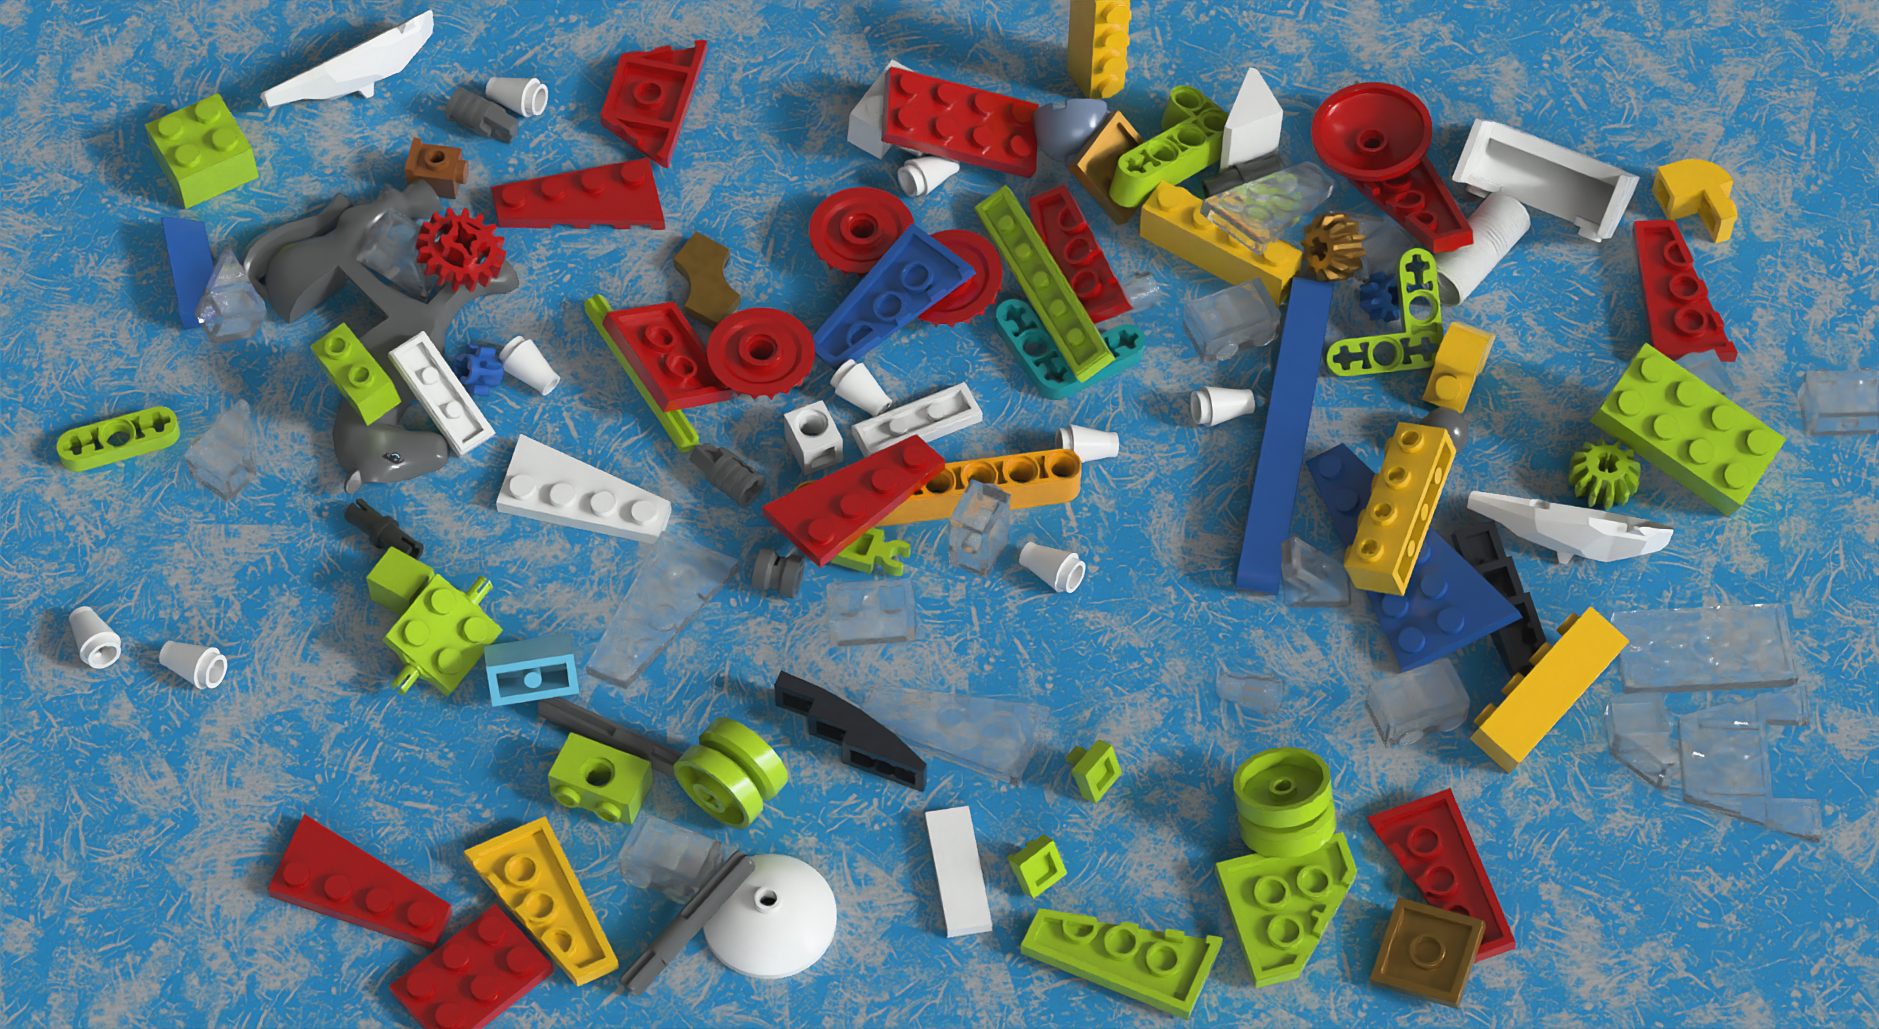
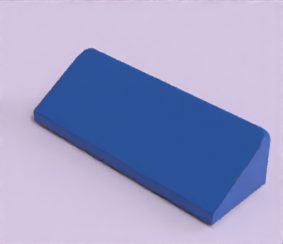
[161,217,225,330]

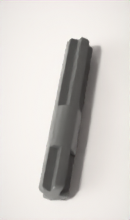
[537,697,683,779]
[619,850,756,996]

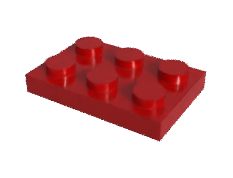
[602,301,734,413]
[389,904,554,1029]

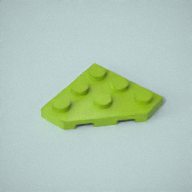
[1215,832,1357,989]

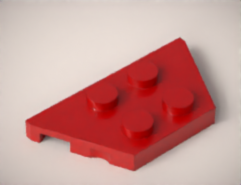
[600,39,708,168]

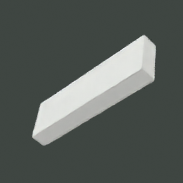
[388,331,495,458]
[851,382,982,458]
[925,806,992,938]

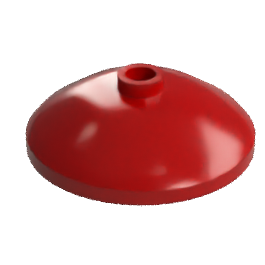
[1311,82,1433,182]

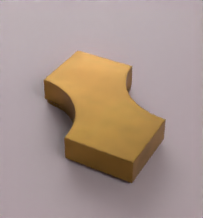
[673,231,741,329]

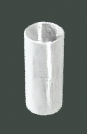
[1421,192,1531,307]

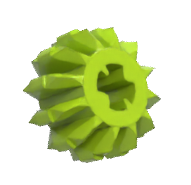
[1568,437,1641,511]

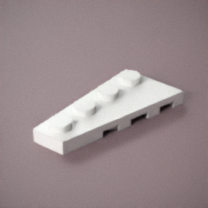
[496,434,671,546]

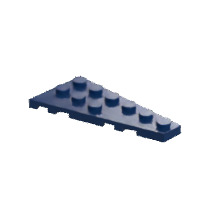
[1306,443,1523,675]

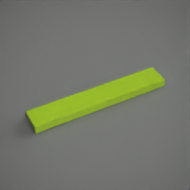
[974,184,1115,383]

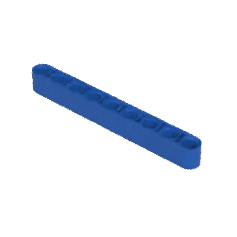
[1235,277,1334,596]

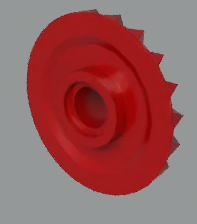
[809,187,914,278]
[917,229,1004,328]
[707,307,815,401]

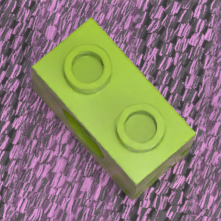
[310,322,402,426]
[548,732,653,826]

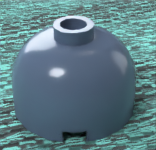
[1033,99,1113,168]

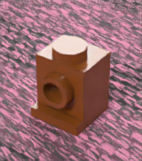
[404,137,469,199]

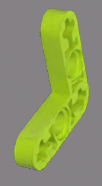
[1323,248,1444,377]

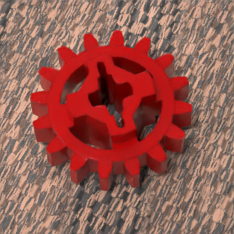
[414,208,506,292]

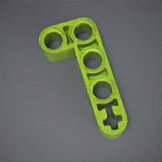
[1109,85,1229,207]

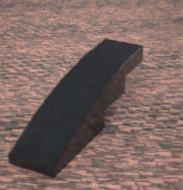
[1451,520,1547,679]
[774,670,927,792]

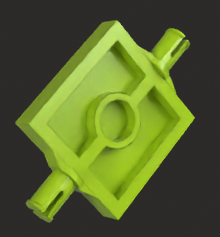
[381,573,503,696]

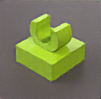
[1065,739,1122,804]
[1007,834,1067,899]

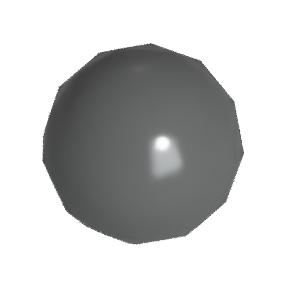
[1419,406,1469,456]

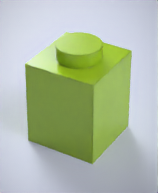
[366,546,435,615]

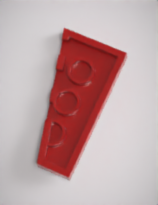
[1348,155,1474,254]
[491,157,665,230]
[1028,184,1134,324]
[1632,220,1738,364]
[762,434,945,568]
[1367,788,1516,963]
[268,814,453,951]

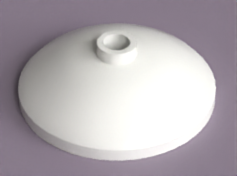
[703,854,837,979]

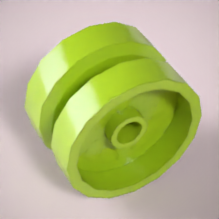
[673,717,788,830]
[1233,747,1337,859]

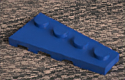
[812,223,976,371]

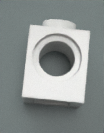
[784,400,843,475]

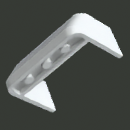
[1452,118,1640,243]

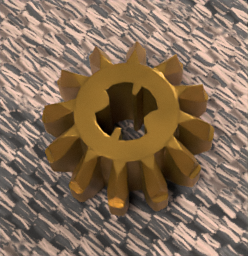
[1299,213,1368,282]

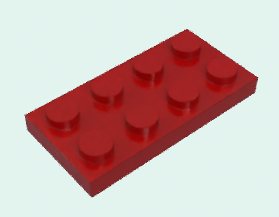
[881,66,1039,179]

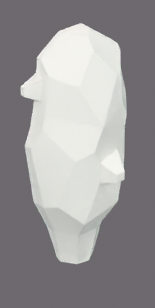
[261,9,434,109]
[1467,491,1674,565]

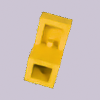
[1652,159,1737,244]
[1422,320,1496,414]

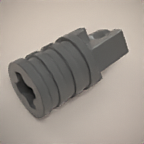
[445,87,519,144]
[689,443,765,507]

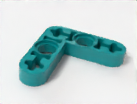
[995,299,1145,400]

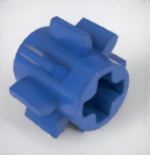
[1359,271,1409,323]
[452,344,504,396]

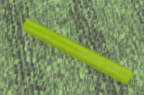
[584,294,699,453]

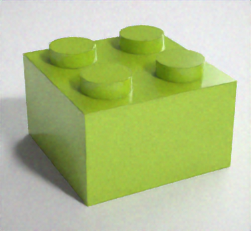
[145,93,259,209]

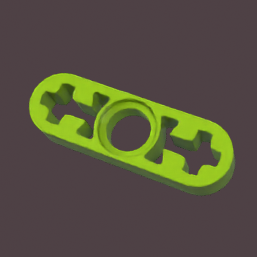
[56,406,180,472]

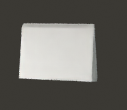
[1219,67,1283,174]

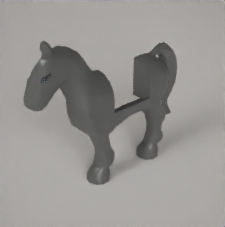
[235,178,520,494]

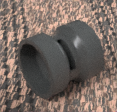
[752,547,805,599]

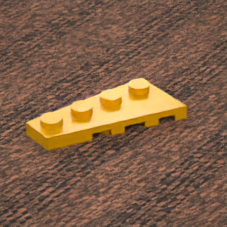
[463,816,619,987]

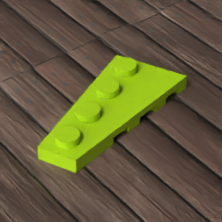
[1021,908,1223,1020]

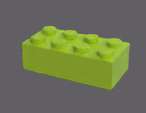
[1589,342,1786,517]

